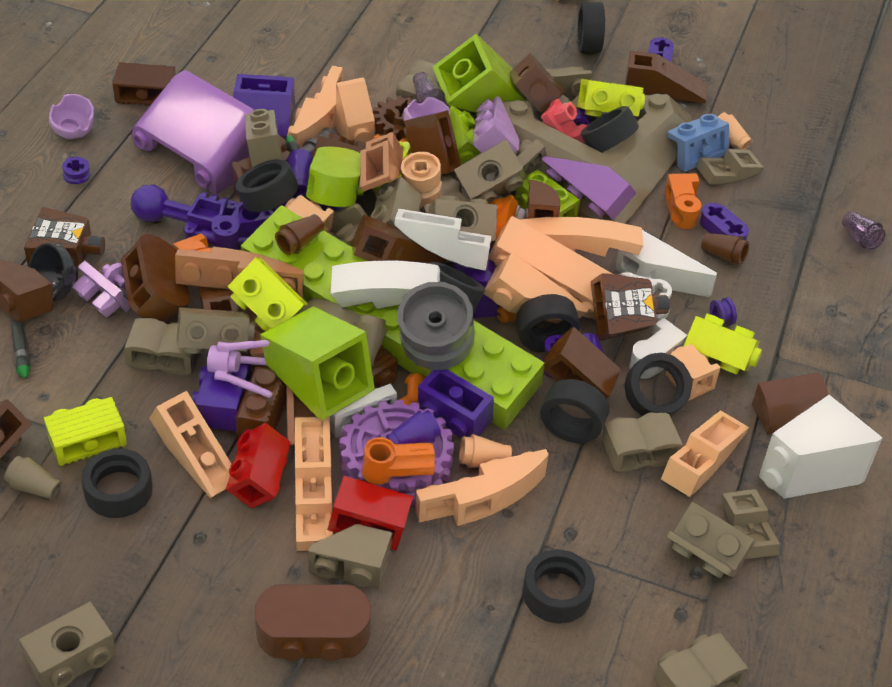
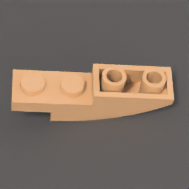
[287,66,343,149]
[415,449,549,526]

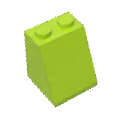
[432,34,527,113]
[260,306,375,421]

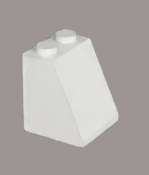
[759,395,882,499]

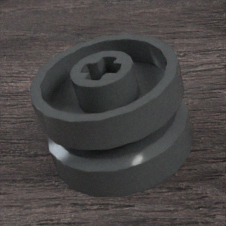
[398,282,474,370]

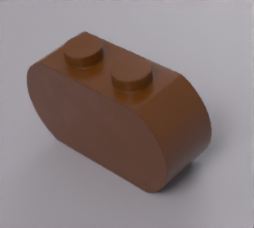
[121,234,191,324]
[255,584,371,661]

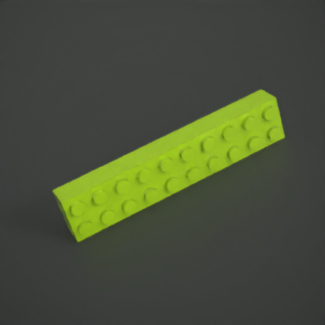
[241,205,545,430]

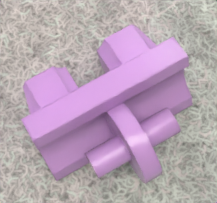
[73,260,131,318]

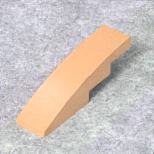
[519,217,643,257]
[295,417,333,551]

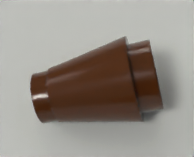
[275,214,324,255]
[701,232,749,265]

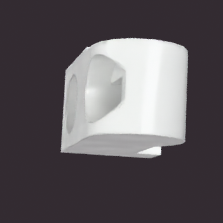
[629,318,688,379]

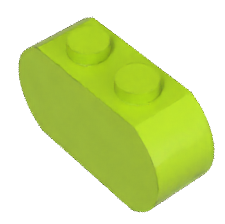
[306,147,364,207]

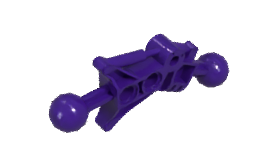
[130,185,360,250]

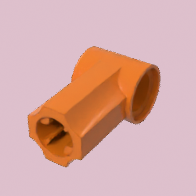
[361,437,435,485]

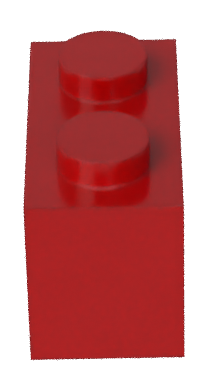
[327,476,413,551]

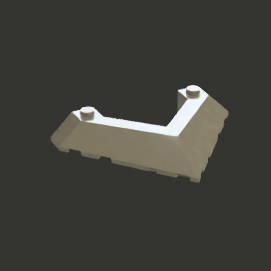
[474,94,692,224]

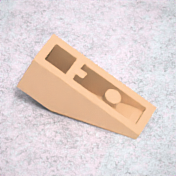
[484,252,589,324]
[149,391,232,499]

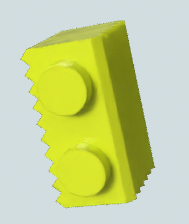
[43,397,127,466]

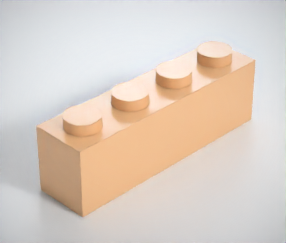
[488,216,612,320]

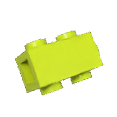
[577,79,645,117]
[683,313,762,375]

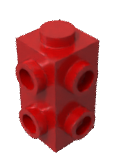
[225,423,291,509]

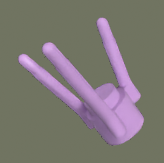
[207,340,272,398]

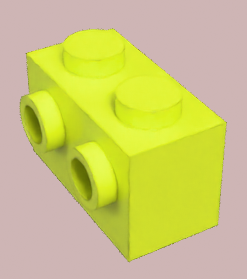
[227,257,308,331]

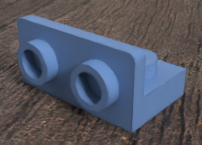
[668,114,729,172]

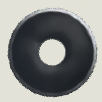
[29,243,78,301]

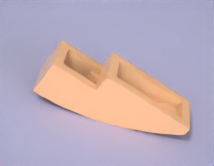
[661,410,749,497]

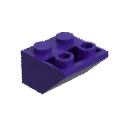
[233,74,295,140]

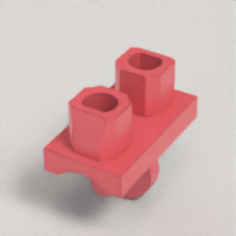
[541,99,587,144]

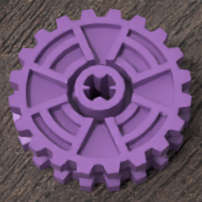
[340,400,454,506]

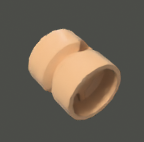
[401,152,442,209]

